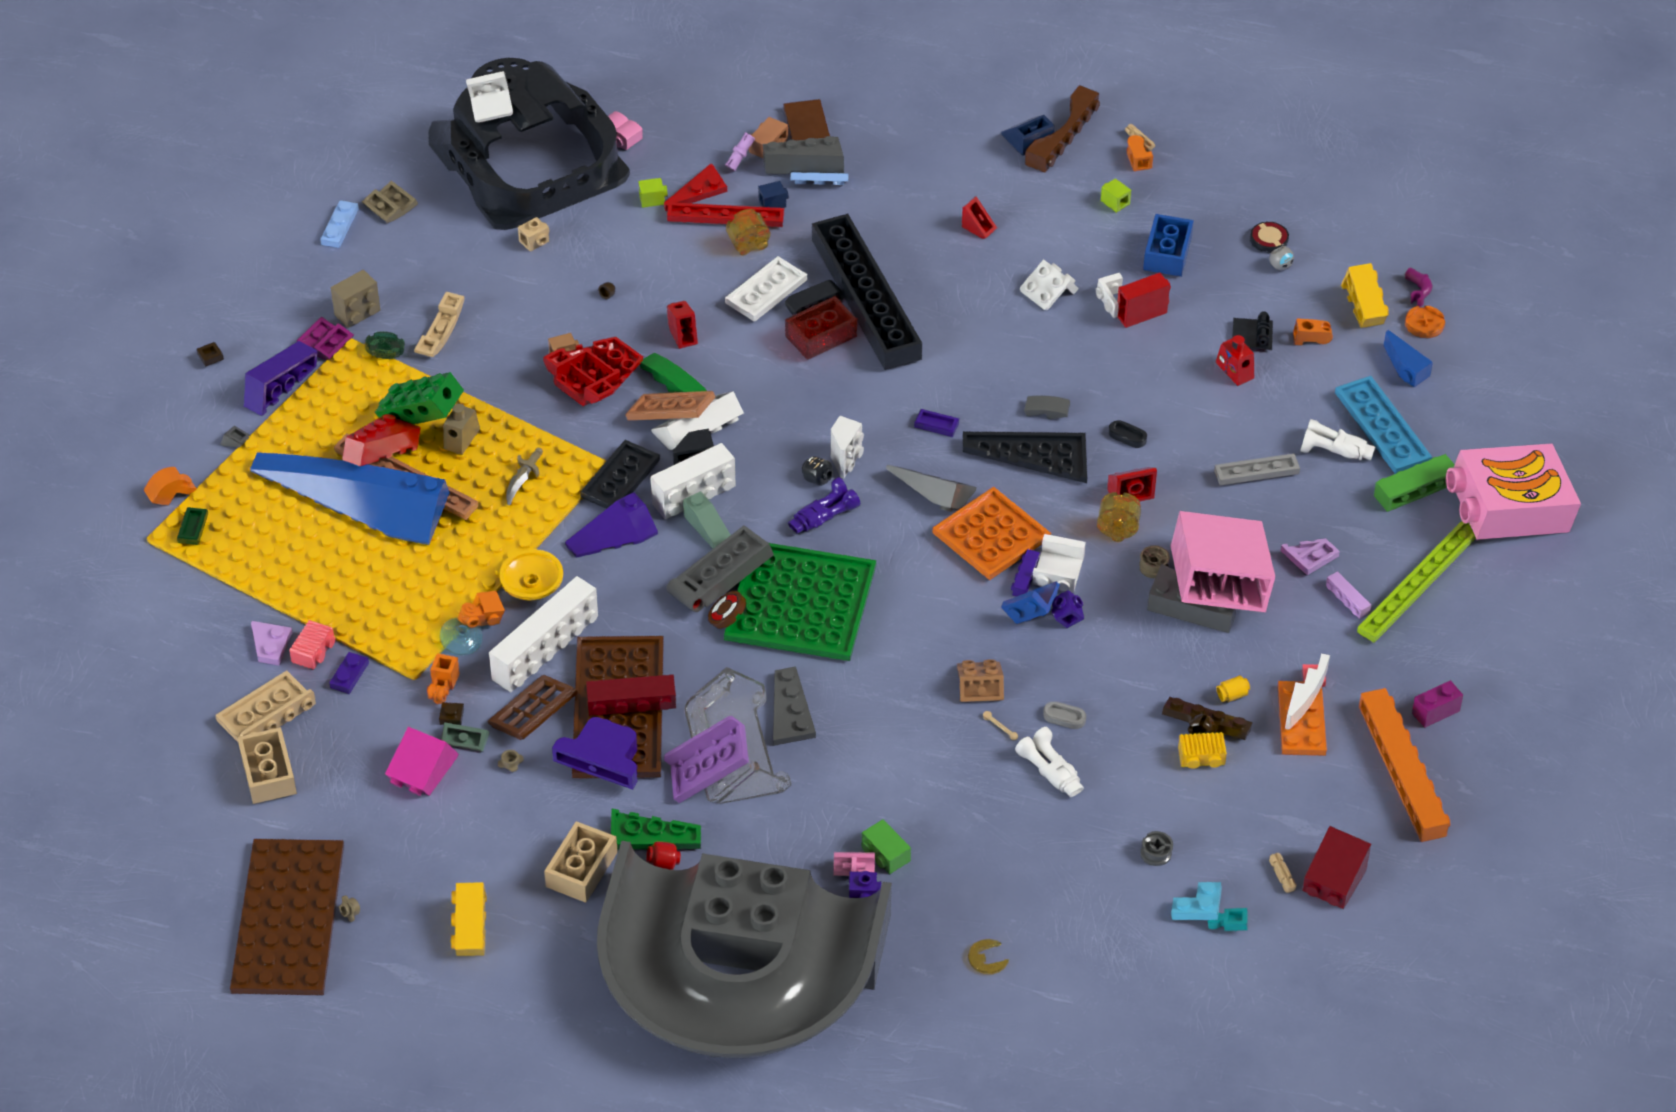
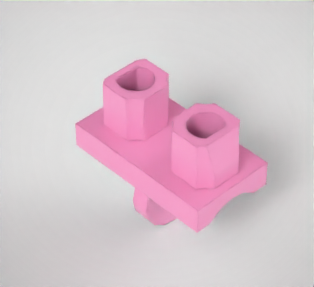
[834,852,875,876]

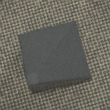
[221,426,250,447]

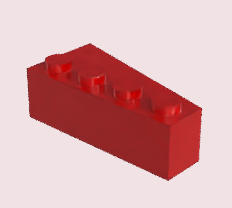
[342,414,421,466]

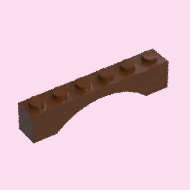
[1025,85,1100,173]

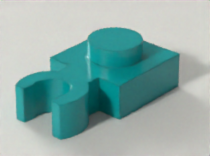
[1208,908,1248,931]

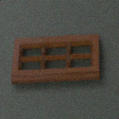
[487,675,578,740]

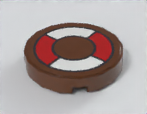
[708,591,746,629]

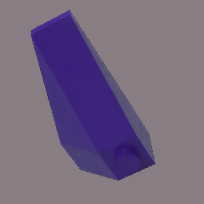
[565,492,658,558]

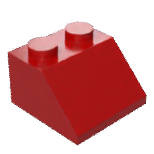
[1107,467,1157,507]

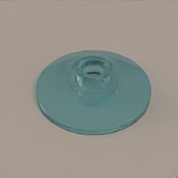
[440,617,483,655]

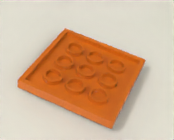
[932,487,1051,580]

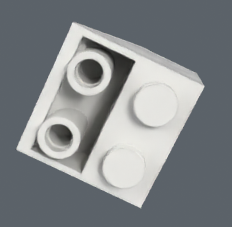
[831,416,864,479]

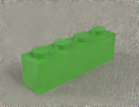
[1374,454,1455,512]

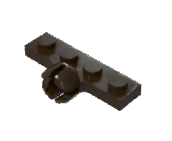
[1162,697,1253,740]

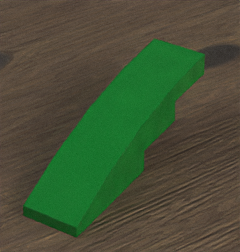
[640,353,707,393]

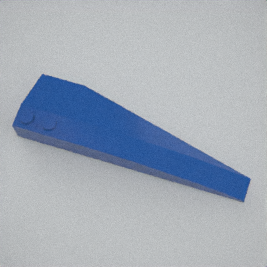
[250,452,450,545]

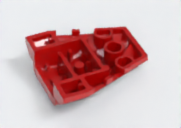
[543,337,643,406]

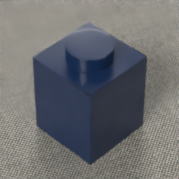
[758,181,789,208]

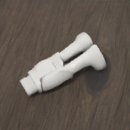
[1300,419,1375,460]
[1015,727,1084,797]

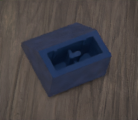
[1001,115,1055,156]

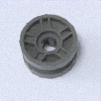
[1140,831,1173,866]

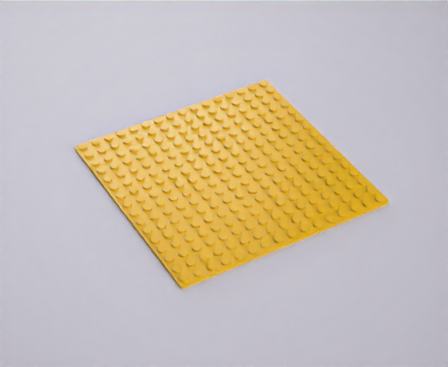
[147,338,606,680]

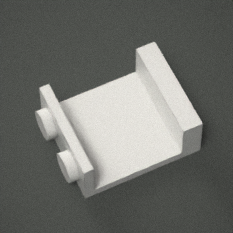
[1032,534,1086,593]

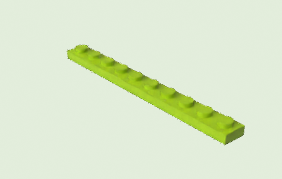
[1357,521,1476,643]

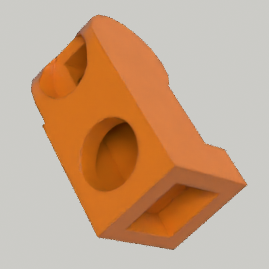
[1127,135,1153,171]
[1292,318,1333,345]

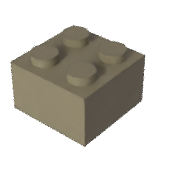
[330,270,381,328]

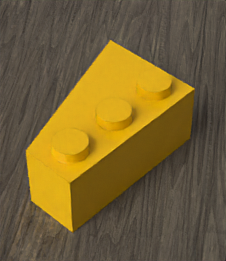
[451,882,487,956]

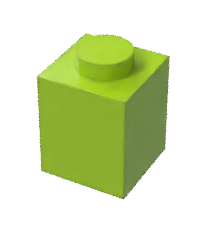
[638,178,668,208]
[1100,178,1131,213]

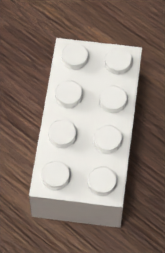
[651,443,736,520]

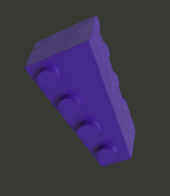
[244,341,318,416]

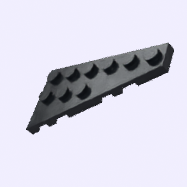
[962,431,1088,483]

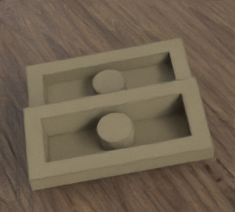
[362,180,418,223]

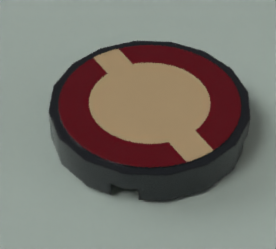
[1250,221,1289,253]

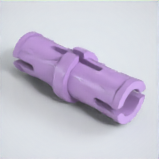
[725,132,755,171]

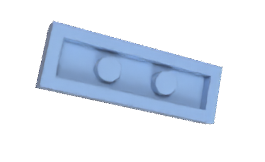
[791,172,849,185]
[320,200,359,248]

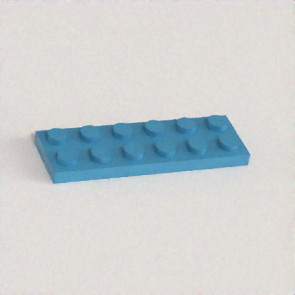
[1335,376,1432,474]

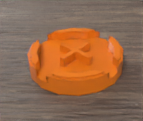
[1405,306,1445,338]

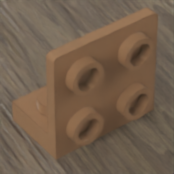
[957,659,1004,702]

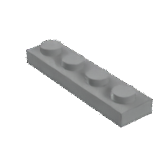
[1214,454,1300,486]

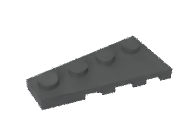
[773,666,816,746]

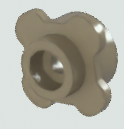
[498,750,524,772]
[339,895,360,922]

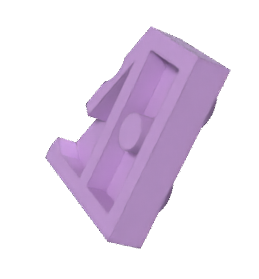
[1280,538,1340,575]
[251,621,292,665]

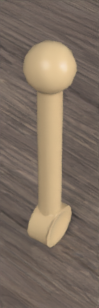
[983,711,1018,740]

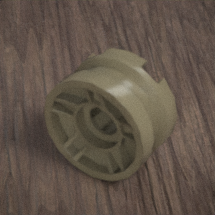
[1139,545,1170,578]

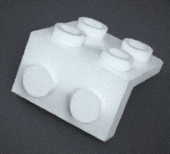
[466,71,513,123]
[1020,259,1079,310]

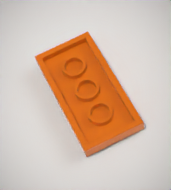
[1277,681,1327,756]

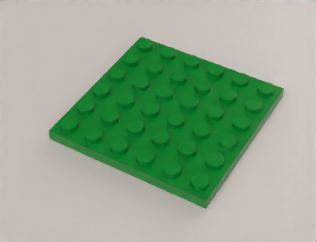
[724,543,877,661]

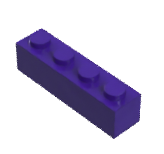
[1011,549,1040,597]

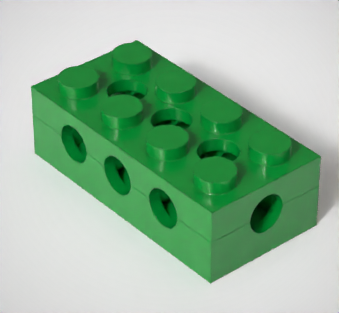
[375,372,464,425]

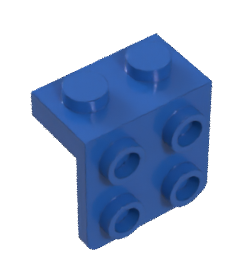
[1001,581,1060,624]

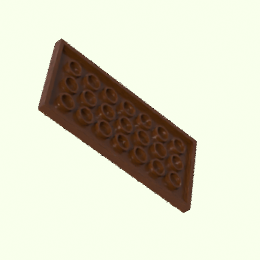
[572,636,664,778]
[230,839,344,995]

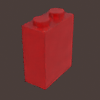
[1117,273,1171,328]

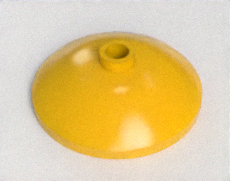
[499,549,563,600]

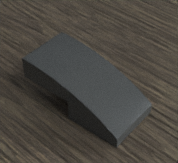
[1024,395,1071,419]

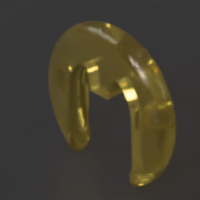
[968,939,1009,974]

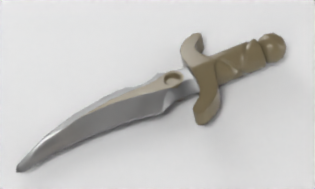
[506,448,543,505]

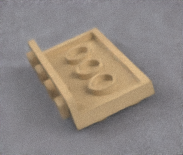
[215,671,316,742]

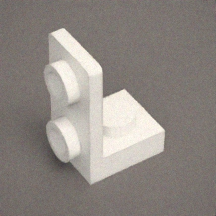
[1096,273,1123,318]

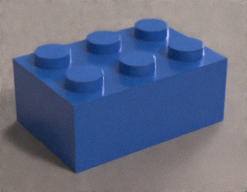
[1143,214,1194,277]

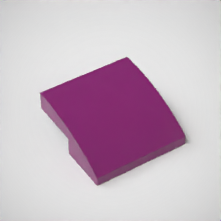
[297,316,354,360]

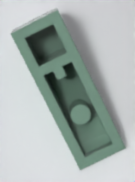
[683,491,731,549]

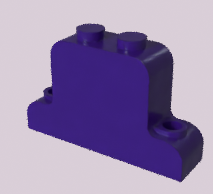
[552,717,638,790]

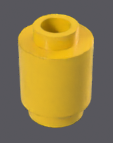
[1216,675,1250,703]

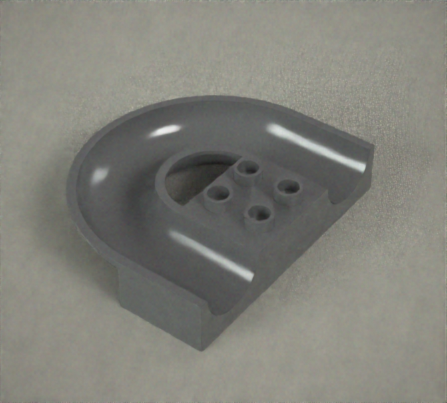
[597,841,892,1058]

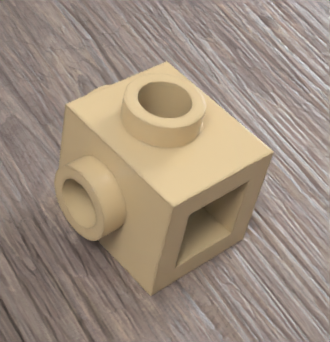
[518,217,550,252]

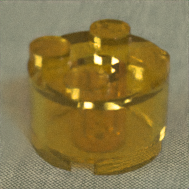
[726,209,771,255]
[1097,492,1141,542]

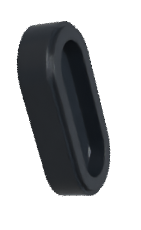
[1109,420,1147,448]

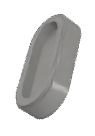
[1043,702,1086,729]

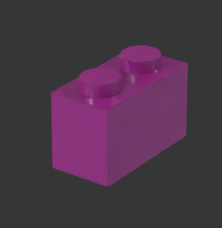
[1412,680,1463,728]

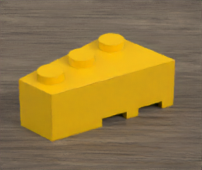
[1341,263,1389,328]

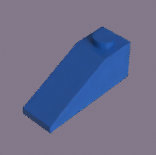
[1383,330,1433,387]

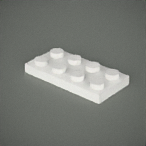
[725,257,807,322]

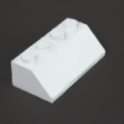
[651,391,744,450]

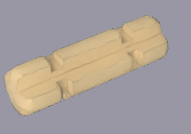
[1125,124,1155,152]
[1269,853,1296,893]

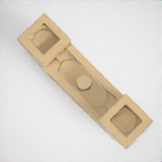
[414,292,465,357]

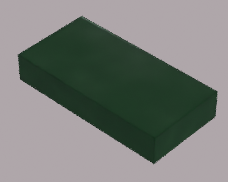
[177,507,208,545]

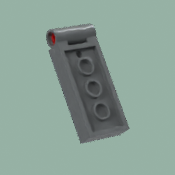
[667,525,774,612]

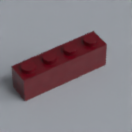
[586,674,676,716]

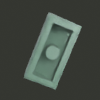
[441,722,489,752]

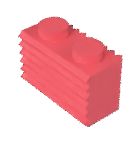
[289,620,335,670]

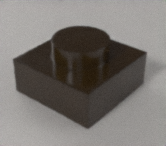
[196,342,224,367]
[439,702,464,725]

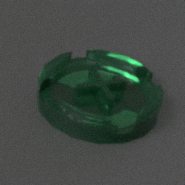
[365,331,405,359]

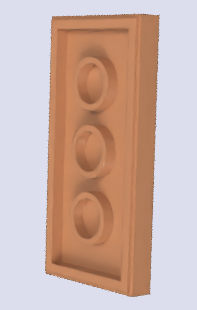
[626,391,715,421]

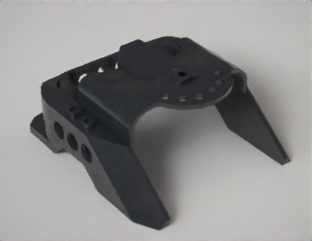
[428,58,630,230]

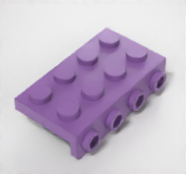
[664,716,749,803]

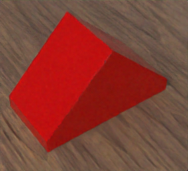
[962,196,997,239]

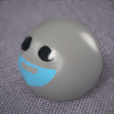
[1269,246,1294,270]

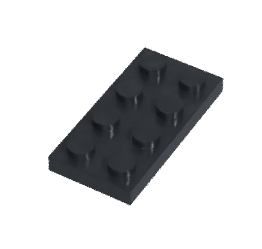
[580,440,660,509]

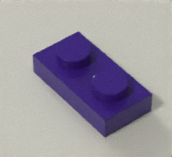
[329,652,369,694]

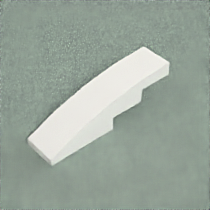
[1285,654,1330,730]

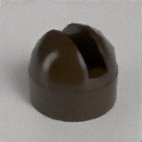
[598,282,616,299]

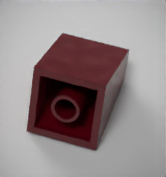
[1302,826,1371,909]

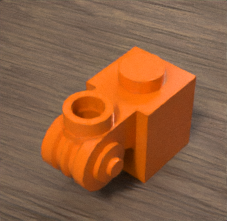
[458,591,505,628]
[427,653,460,704]

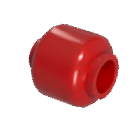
[646,841,681,870]

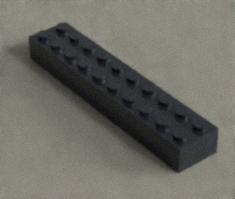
[812,213,922,370]

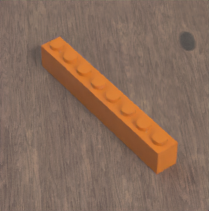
[1359,688,1450,842]

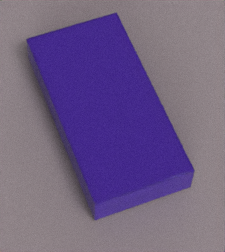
[914,409,959,437]

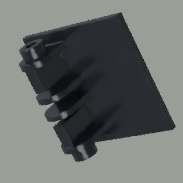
[1232,311,1273,350]

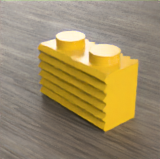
[1178,732,1227,769]

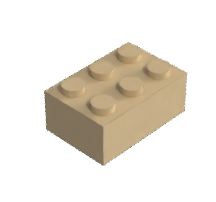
[237,727,297,804]
[544,821,617,903]

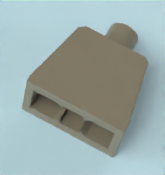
[444,404,480,455]

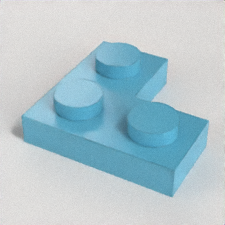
[1171,882,1222,920]

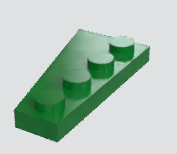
[611,808,701,850]

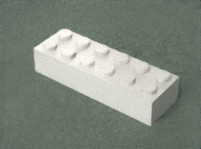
[489,576,598,692]

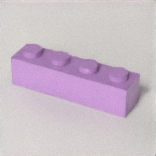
[1326,571,1371,619]

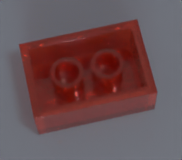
[785,296,857,360]

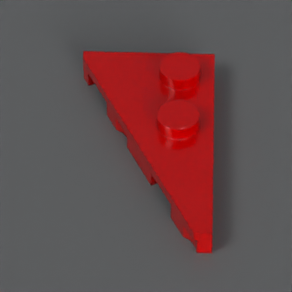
[664,164,727,211]

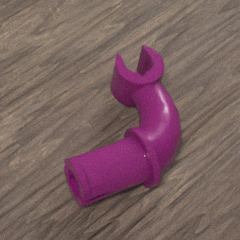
[1405,267,1433,307]

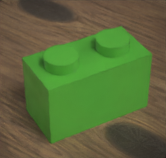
[861,819,911,875]

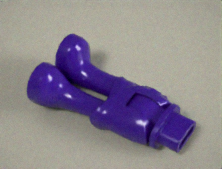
[788,477,861,534]

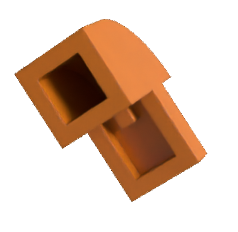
[144,467,197,505]

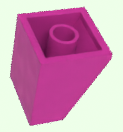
[385,727,459,796]

